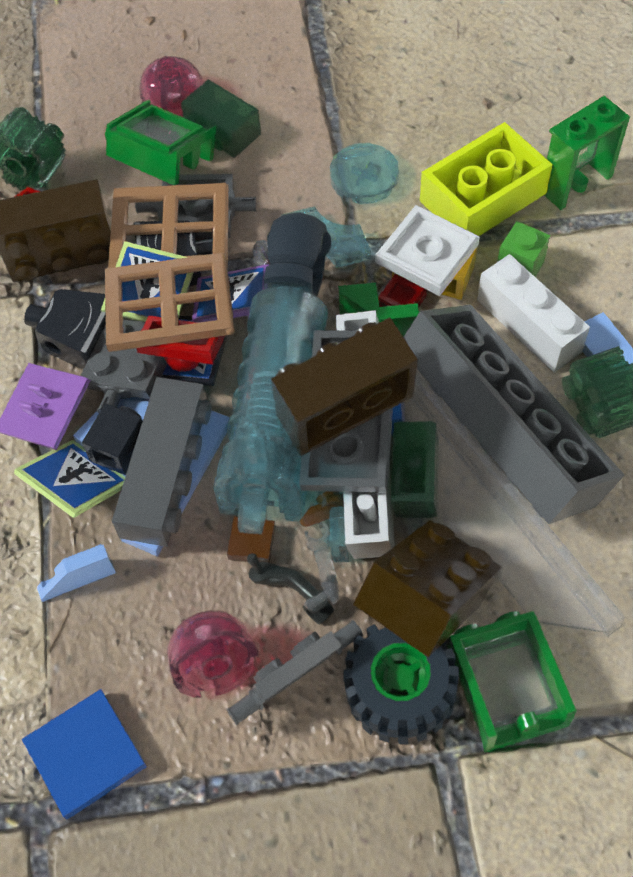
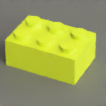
[419,122,553,236]

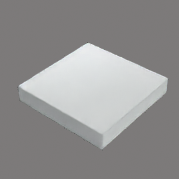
[375,205,480,296]

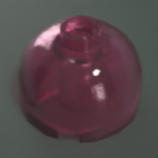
[139,56,206,118]
[167,610,258,698]

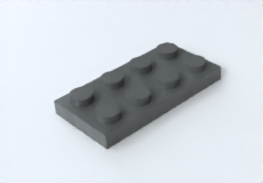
[299,330,393,493]

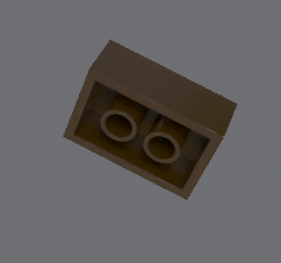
[0,179,111,282]
[271,317,418,456]
[353,520,502,658]

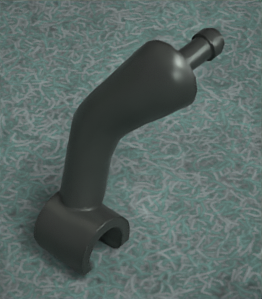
[247,553,334,624]

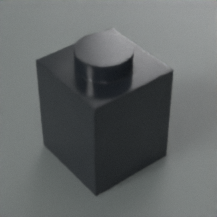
[82,403,143,475]

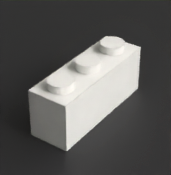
[477,254,590,373]

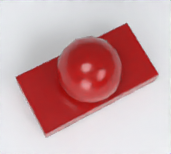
[136,315,225,372]

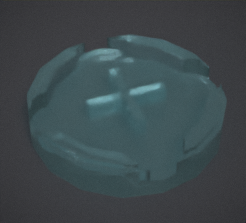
[330,143,399,204]

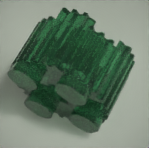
[0,107,66,191]
[562,346,633,438]

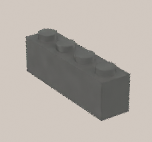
[112,377,212,547]

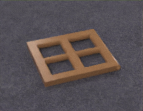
[108,182,229,271]
[105,253,235,352]

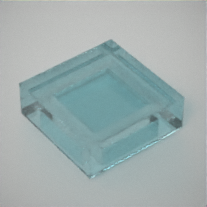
[330,507,349,562]

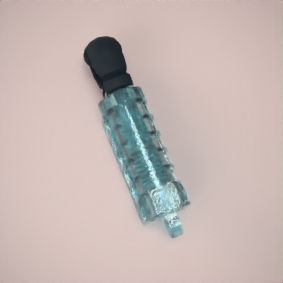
[213,212,331,535]

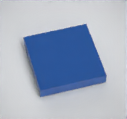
[22,689,147,820]

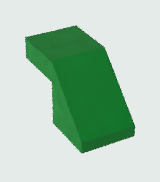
[338,282,419,337]

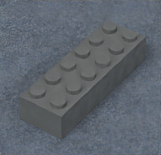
[404,305,625,524]

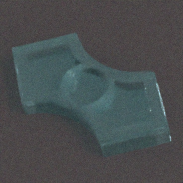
[281,206,371,268]

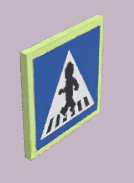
[101,241,194,322]
[14,440,125,518]

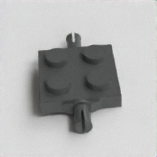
[135,174,257,238]
[81,319,168,414]
[226,620,363,725]

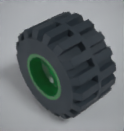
[343,624,459,744]

